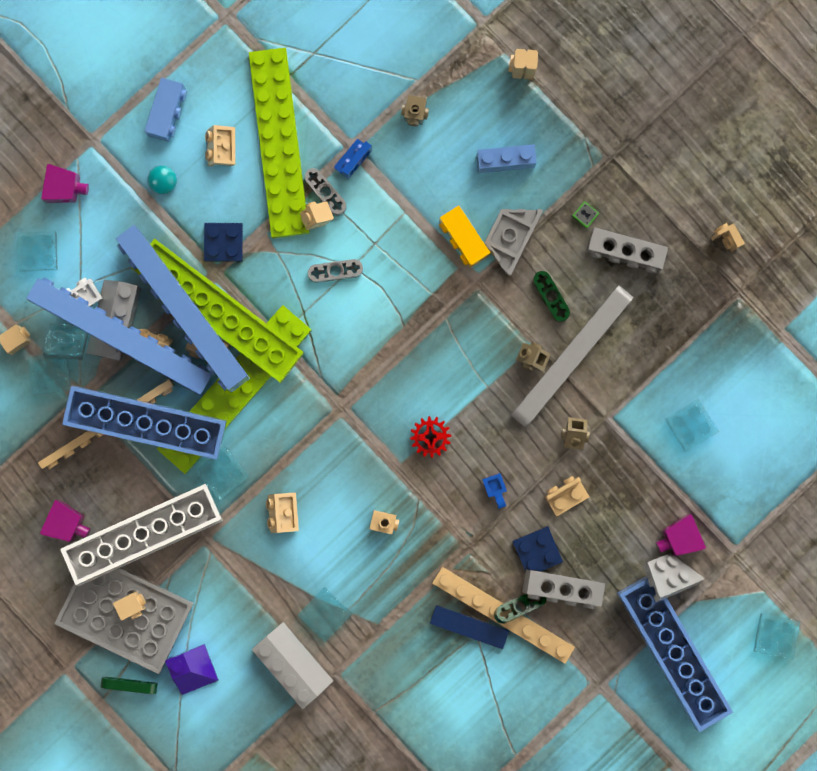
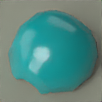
[147,165,177,194]

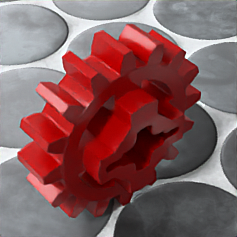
[410,416,451,458]

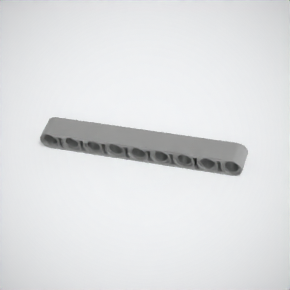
[511,285,634,428]

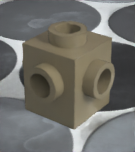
[401,95,429,126]
[516,342,551,372]
[561,417,590,450]

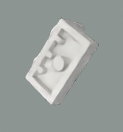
[67,278,103,306]

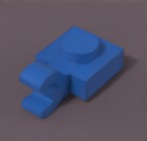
[482,473,507,509]

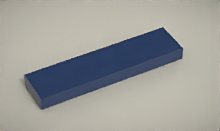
[430,605,509,649]

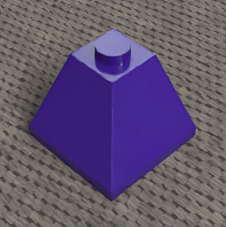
[165,644,219,695]

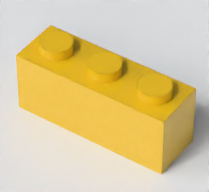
[438,205,490,268]

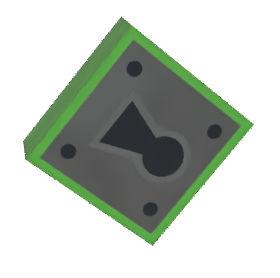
[572,201,599,229]

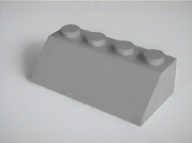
[86,280,142,362]
[252,622,333,709]

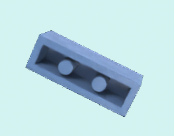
[145,77,187,142]
[477,144,537,174]

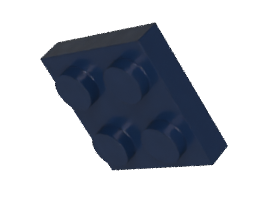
[204,223,243,262]
[512,526,563,572]

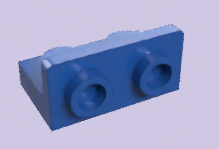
[334,139,372,180]

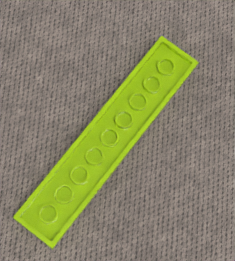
[249,47,310,239]
[131,238,304,383]
[157,305,312,474]

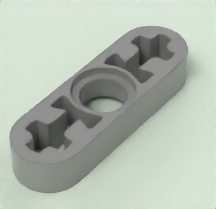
[305,168,346,216]
[308,259,363,283]

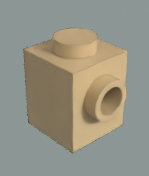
[300,202,334,230]
[0,325,31,355]
[370,510,399,534]
[113,591,146,621]

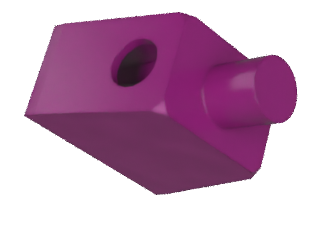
[41,164,89,203]
[39,500,91,542]
[656,514,706,556]

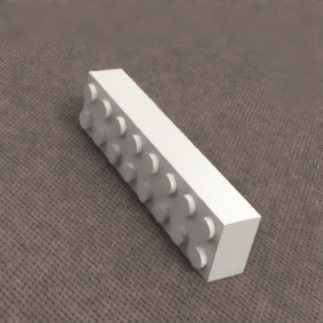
[60,484,223,586]

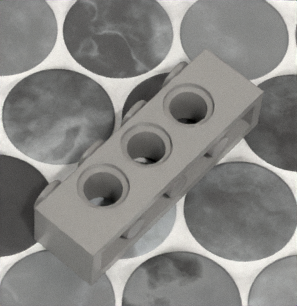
[586,227,668,273]
[522,569,605,609]

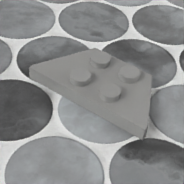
[484,209,543,276]
[644,553,704,602]

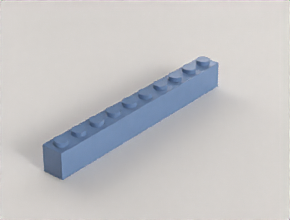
[115,225,250,392]
[26,277,212,395]

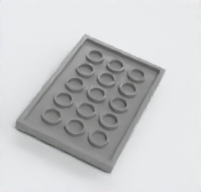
[55,568,194,674]

